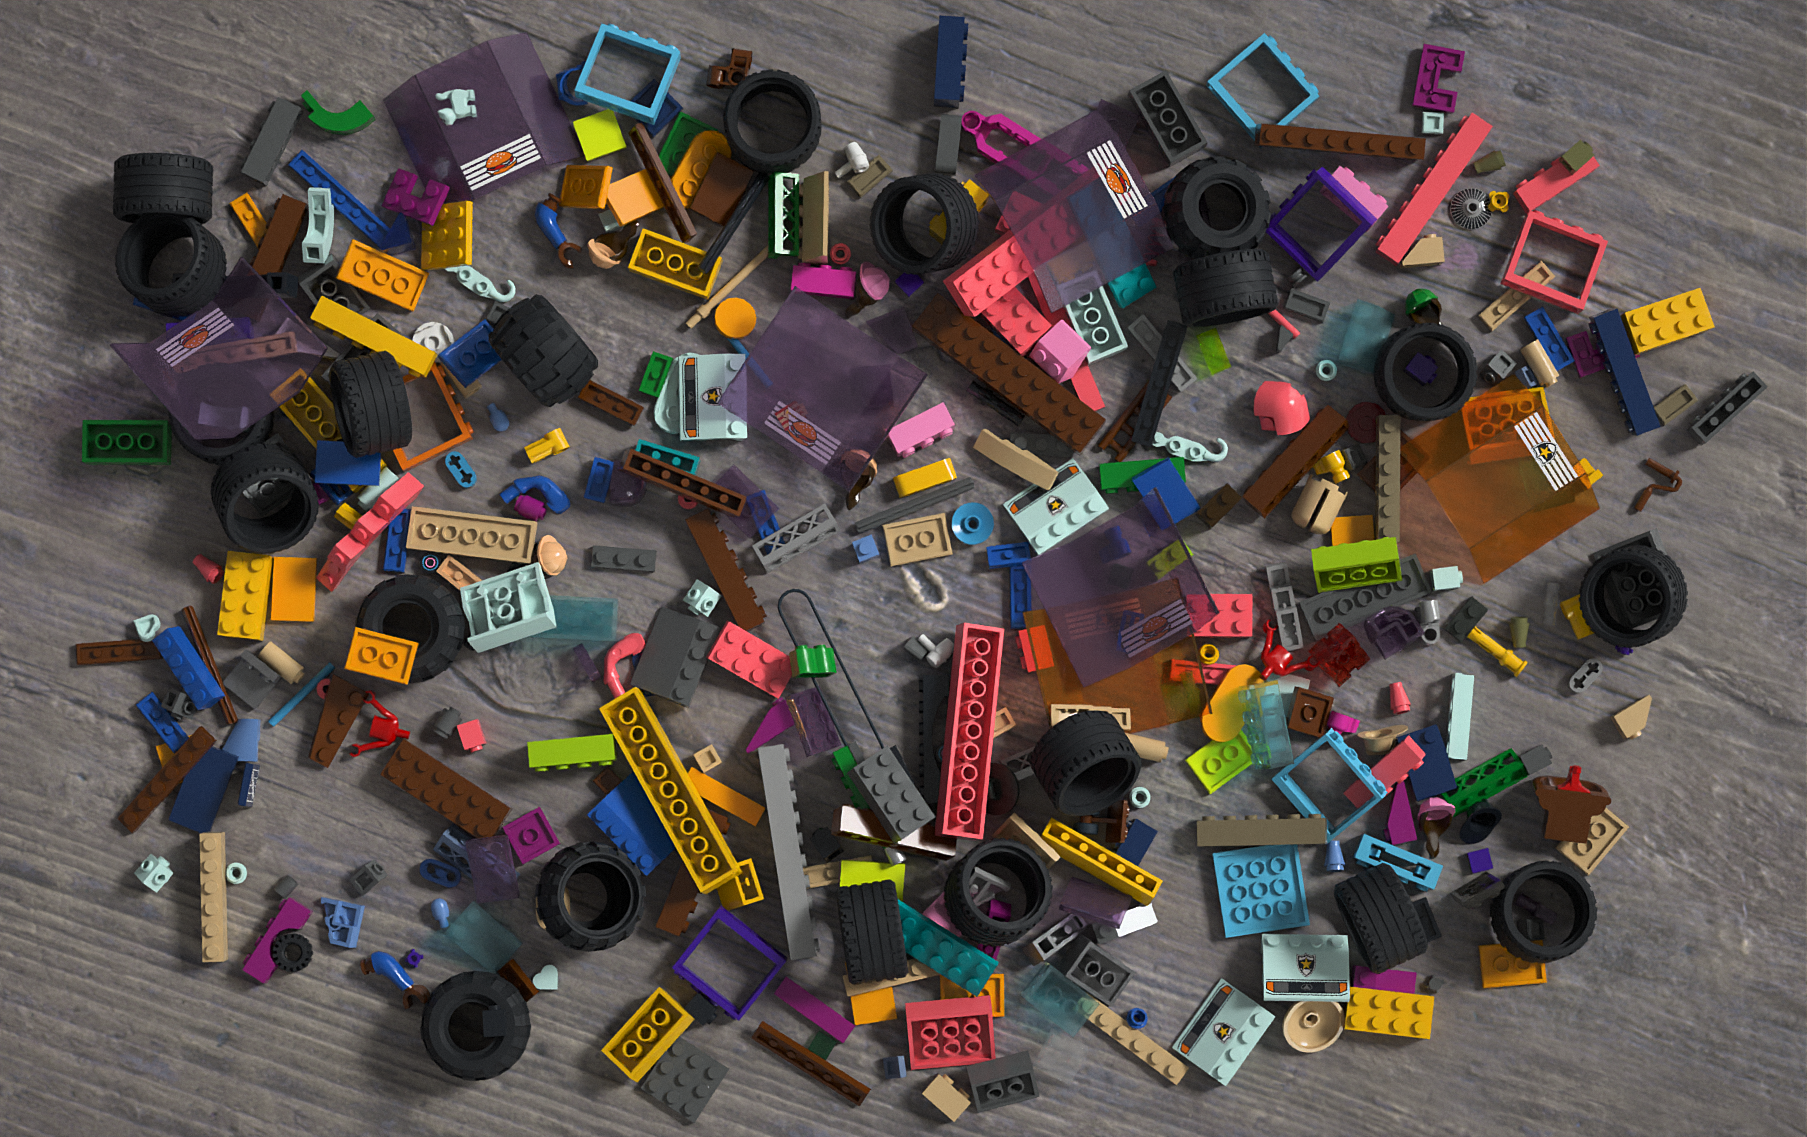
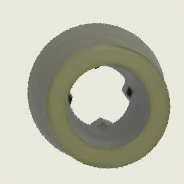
[1473,150,1506,174]
[1509,617,1530,648]

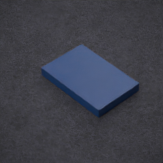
[438,319,502,388]
[315,440,381,486]
[1132,457,1201,530]

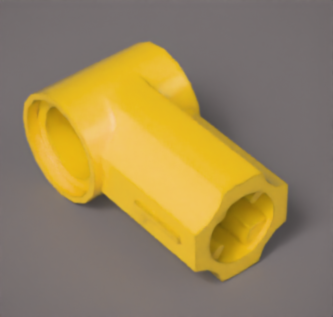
[524,428,570,464]
[334,502,363,530]
[1560,594,1594,640]

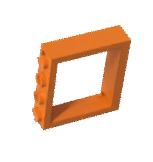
[393,361,474,472]

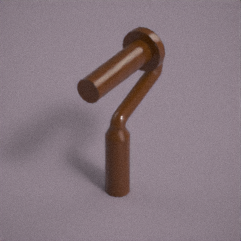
[1634,458,1682,512]

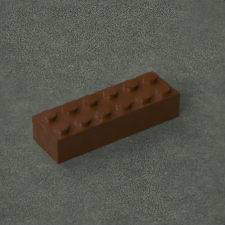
[380,739,513,844]

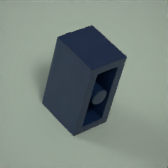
[1113,818,1158,866]

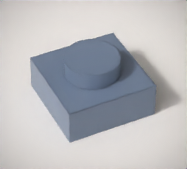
[1515,365,1539,390]
[883,1055,907,1079]

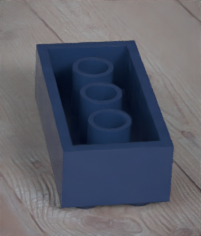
[934,15,968,108]

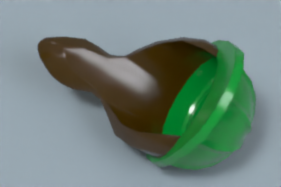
[1405,289,1443,325]

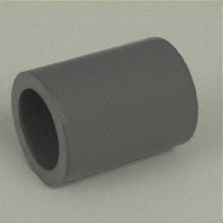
[275,875,298,899]

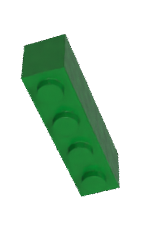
[1098,457,1186,494]

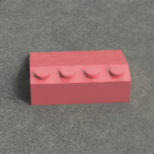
[905,995,996,1070]

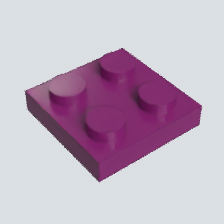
[502,807,561,865]

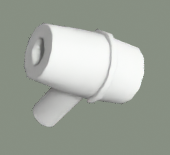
[835,142,869,179]
[918,634,954,668]

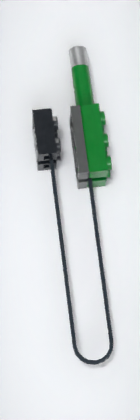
[777,589,915,866]

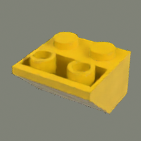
[717,858,765,911]

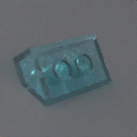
[1336,299,1395,375]

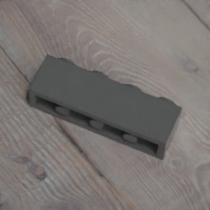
[240,97,304,186]

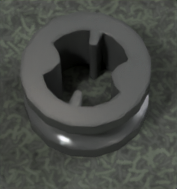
[1287,268,1308,288]

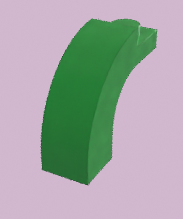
[301,90,376,135]

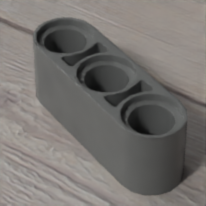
[935,114,962,176]

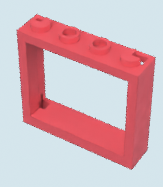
[1500,210,1608,314]

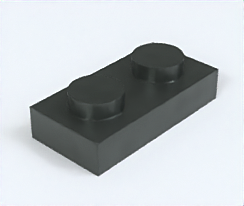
[1444,596,1488,643]

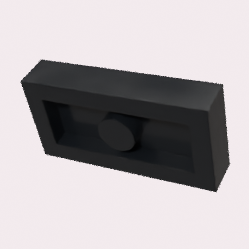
[1412,897,1442,942]

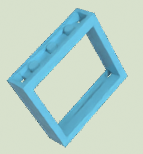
[574,23,681,125]
[1206,33,1319,148]
[1272,728,1388,844]

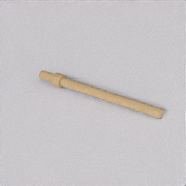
[686,245,768,329]

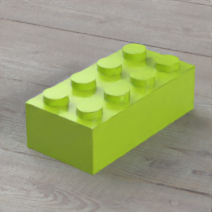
[1311,537,1402,593]
[527,734,617,772]

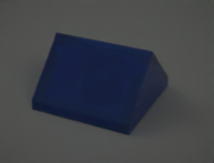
[379,212,416,256]

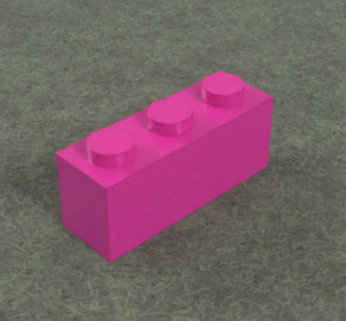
[791,263,856,300]

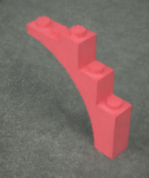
[316,472,424,592]

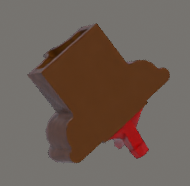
[1532,765,1611,844]

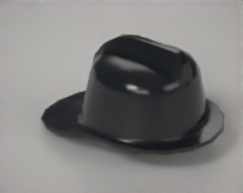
[1460,798,1502,844]

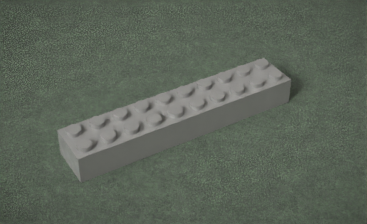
[758,744,820,960]

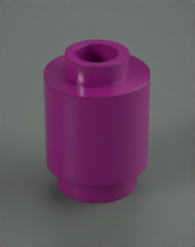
[514,495,547,522]

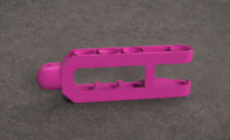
[961,111,1088,198]

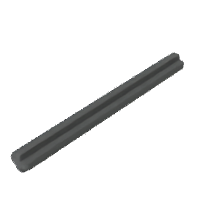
[855,477,975,534]

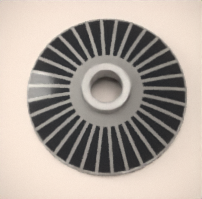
[1450,188,1492,230]

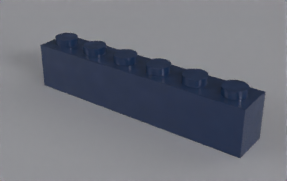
[1588,308,1661,436]

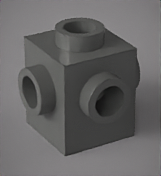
[161,687,197,720]

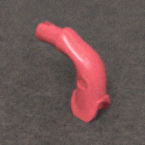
[603,633,646,698]

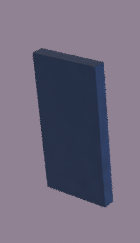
[169,746,239,833]

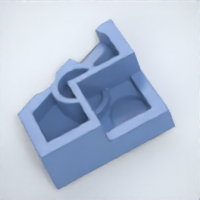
[222,719,261,762]
[321,897,365,948]

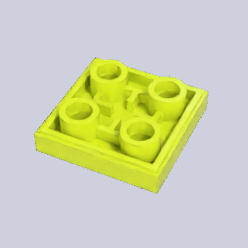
[573,109,627,162]

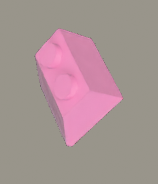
[1029,320,1092,384]

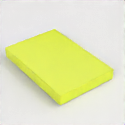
[1185,730,1261,794]
[839,859,905,902]

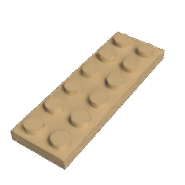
[406,506,538,564]

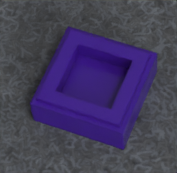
[894,272,924,297]
[1467,848,1493,874]

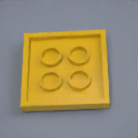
[421,201,473,271]

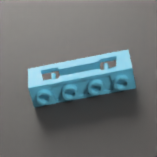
[1352,834,1443,892]

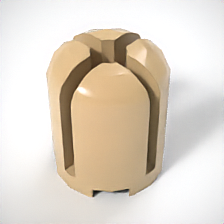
[1292,475,1348,535]

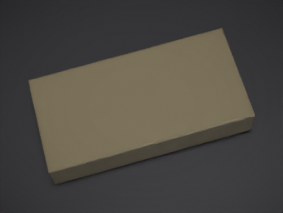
[847,155,893,198]
[1654,384,1698,426]

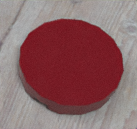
[1346,402,1386,444]

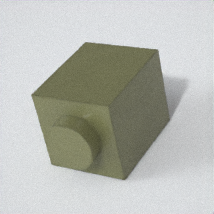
[1559,140,1594,175]

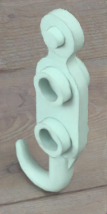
[444,266,515,303]
[1152,432,1228,462]

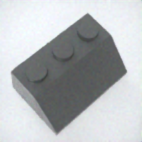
[966,1050,1040,1113]

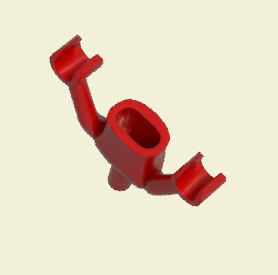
[1259,619,1319,681]
[349,690,410,757]

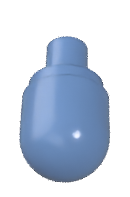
[487,403,509,431]
[431,898,450,928]

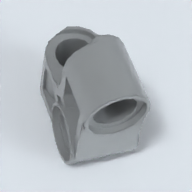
[1415,600,1440,646]

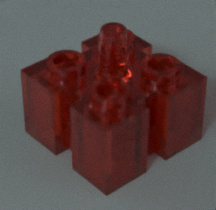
[1308,623,1370,687]

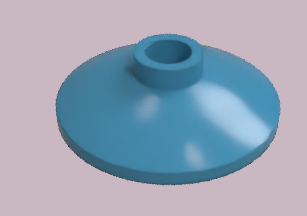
[952,502,994,545]

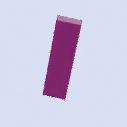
[774,976,855,1043]

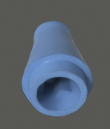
[1324,841,1345,873]

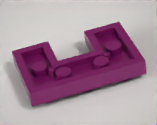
[1412,44,1465,114]
[381,168,450,226]
[1565,331,1640,378]

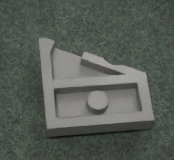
[969,867,1011,907]

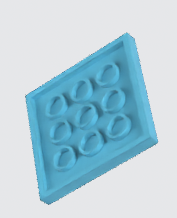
[1212,844,1310,938]

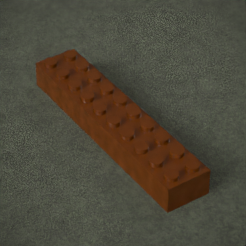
[912,293,1106,456]

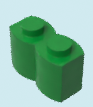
[789,645,837,678]

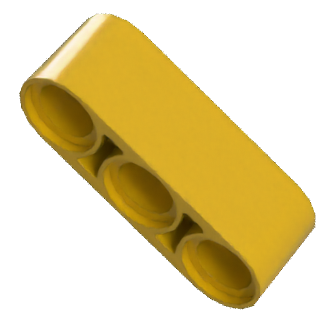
[893,458,957,498]

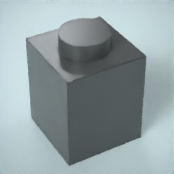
[1518,745,1552,776]

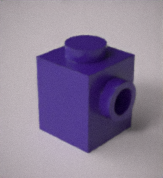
[1403,352,1438,386]

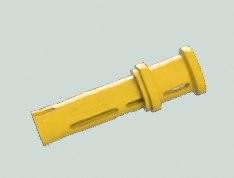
[1467,626,1528,677]

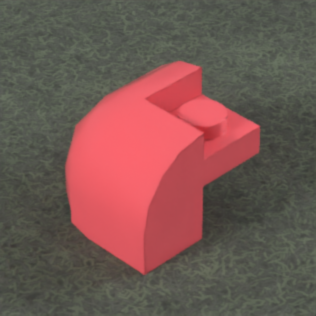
[1254,381,1310,435]

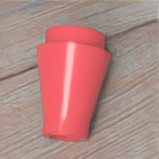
[193,554,224,584]
[1389,682,1411,715]

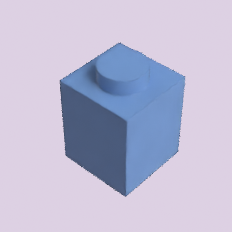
[852,535,879,564]

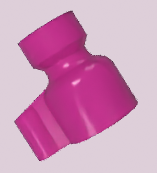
[1327,711,1360,735]

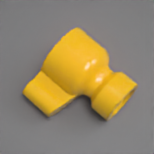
[1313,450,1350,484]

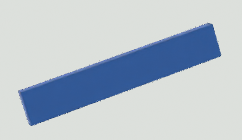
[288,150,396,250]

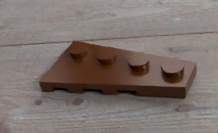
[308,673,369,768]

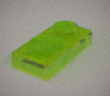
[1196,328,1231,375]

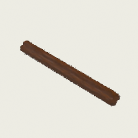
[182,606,238,725]

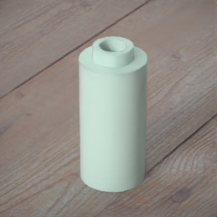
[357,466,400,512]

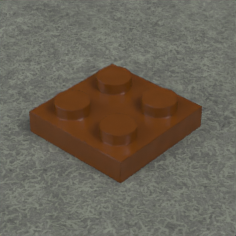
[1284,686,1334,738]

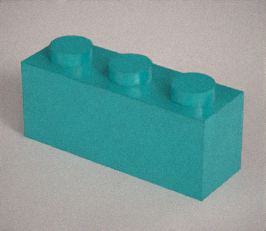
[635,439,700,475]

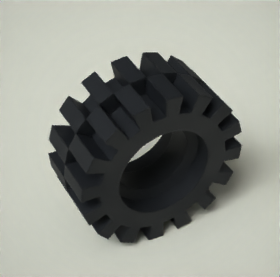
[273,933,313,972]

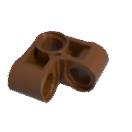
[706,48,753,90]

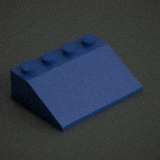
[587,771,676,876]

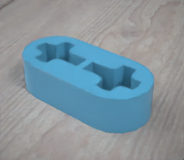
[445,451,477,488]

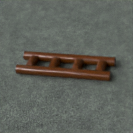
[1097,380,1172,462]

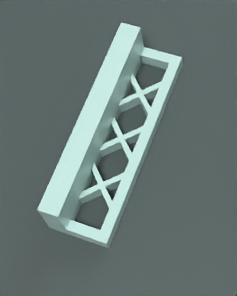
[1446,673,1474,760]

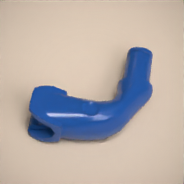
[499,475,570,514]

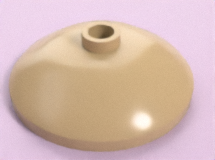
[1282,1001,1345,1052]

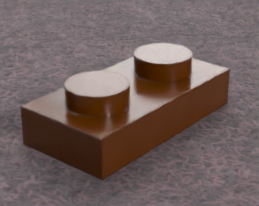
[497,959,539,1003]

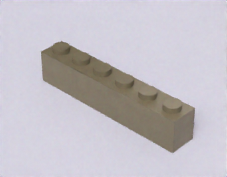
[1375,415,1400,543]
[1197,814,1327,846]

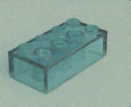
[530,595,619,643]
[1238,680,1294,769]

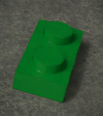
[639,351,673,398]

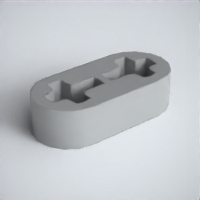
[1568,659,1603,693]

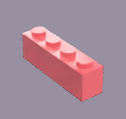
[1513,156,1600,214]
[1344,735,1426,810]

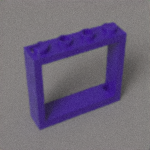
[1266,167,1377,282]
[672,906,788,1021]

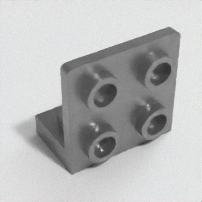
[223,649,282,709]

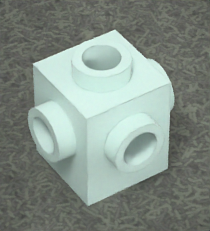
[683,579,722,617]
[134,854,173,892]

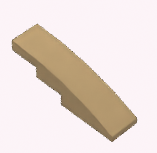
[973,429,1059,490]
[1050,704,1131,731]

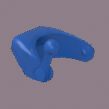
[556,61,588,105]

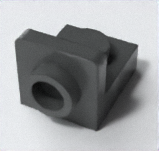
[1479,350,1517,387]
[349,860,387,896]

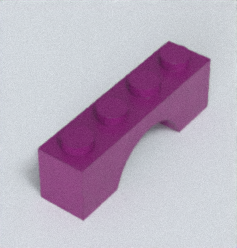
[242,897,313,984]

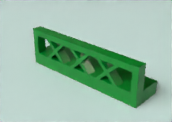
[768,172,799,259]
[1441,748,1528,817]

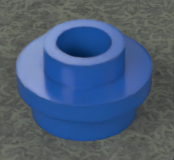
[1126,1008,1148,1029]

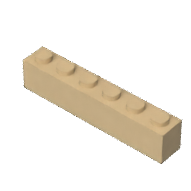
[199,832,228,962]

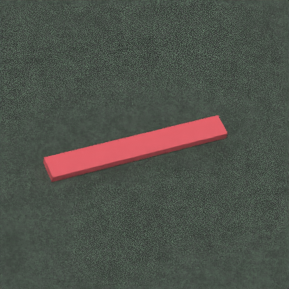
[1027,264,1105,411]

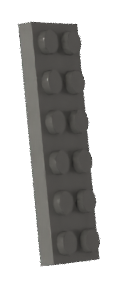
[1299,553,1432,642]

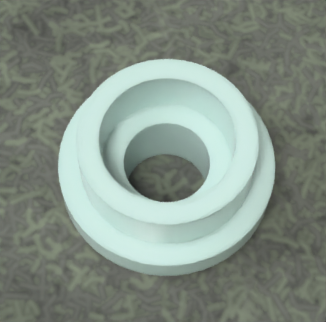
[1316,360,1337,381]
[1129,787,1150,808]
[226,863,247,884]

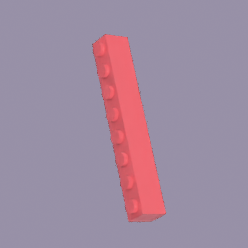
[1375,112,1493,266]

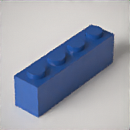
[152,626,225,710]

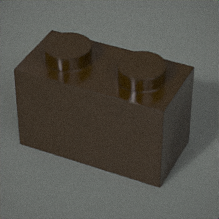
[1196,483,1242,530]

